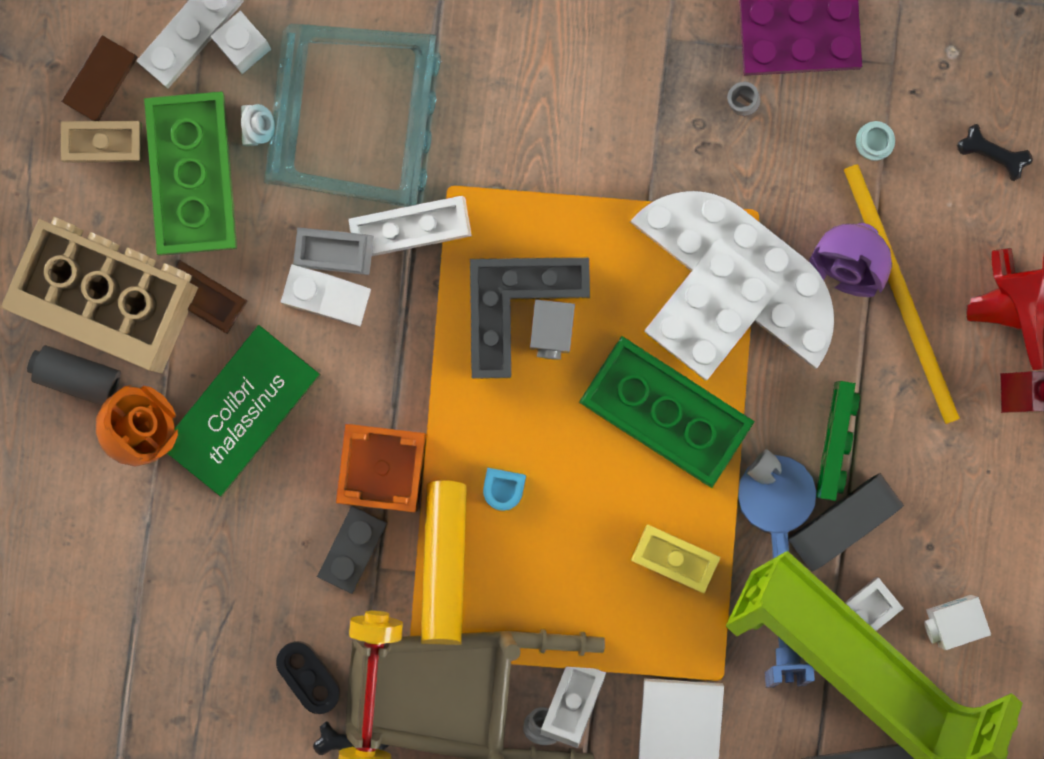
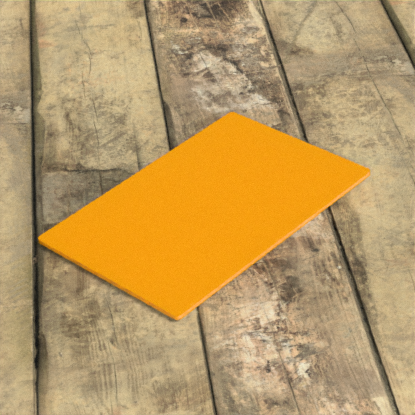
[410,185,759,681]

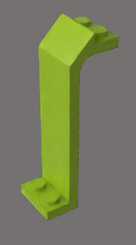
[726,551,1023,759]

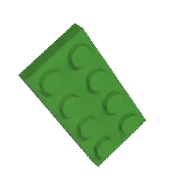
[144,92,237,256]

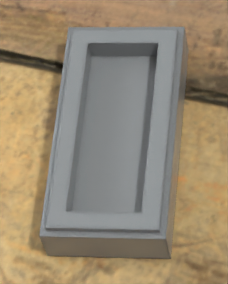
[293,227,374,275]

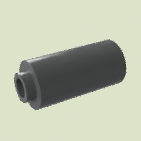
[27,345,121,406]

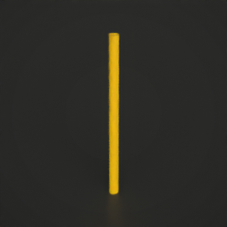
[844,164,960,424]

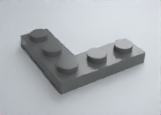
[470,257,590,379]

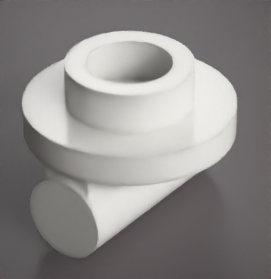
[241,104,275,146]

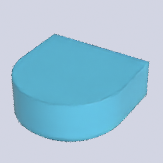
[483,468,526,511]

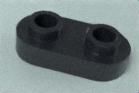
[276,641,340,714]

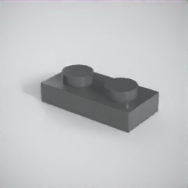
[317,506,388,594]

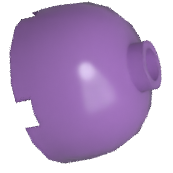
[809,223,892,297]

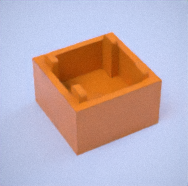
[336,424,427,512]

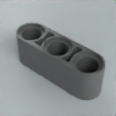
[788,473,904,572]

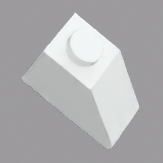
[281,264,371,327]

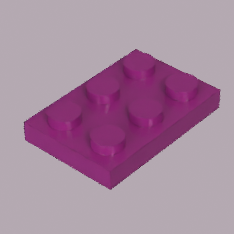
[739,0,862,76]

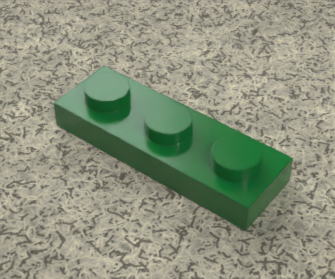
[816,381,860,501]

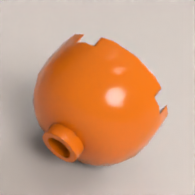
[96,385,178,467]

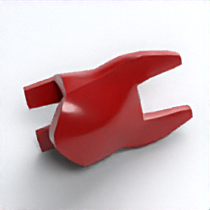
[966,248,1044,370]

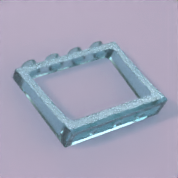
[264,23,441,207]

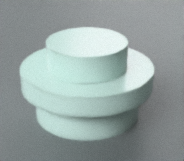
[855,121,895,161]

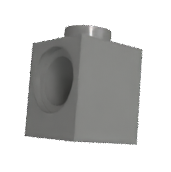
[530,300,575,360]

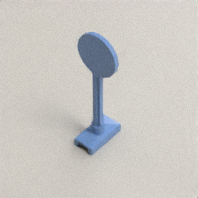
[738,455,816,688]

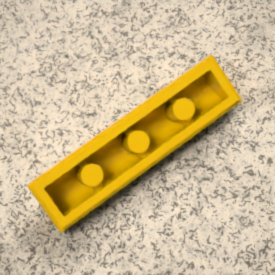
[421,481,467,645]

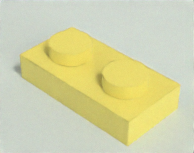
[631,524,721,593]

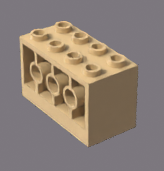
[0,216,198,374]

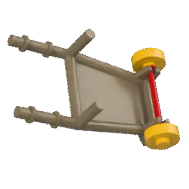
[338,610,605,759]

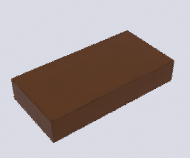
[61,35,138,121]
[175,260,248,334]

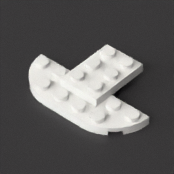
[630,191,834,381]

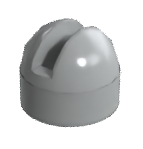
[727,82,760,117]
[747,449,782,485]

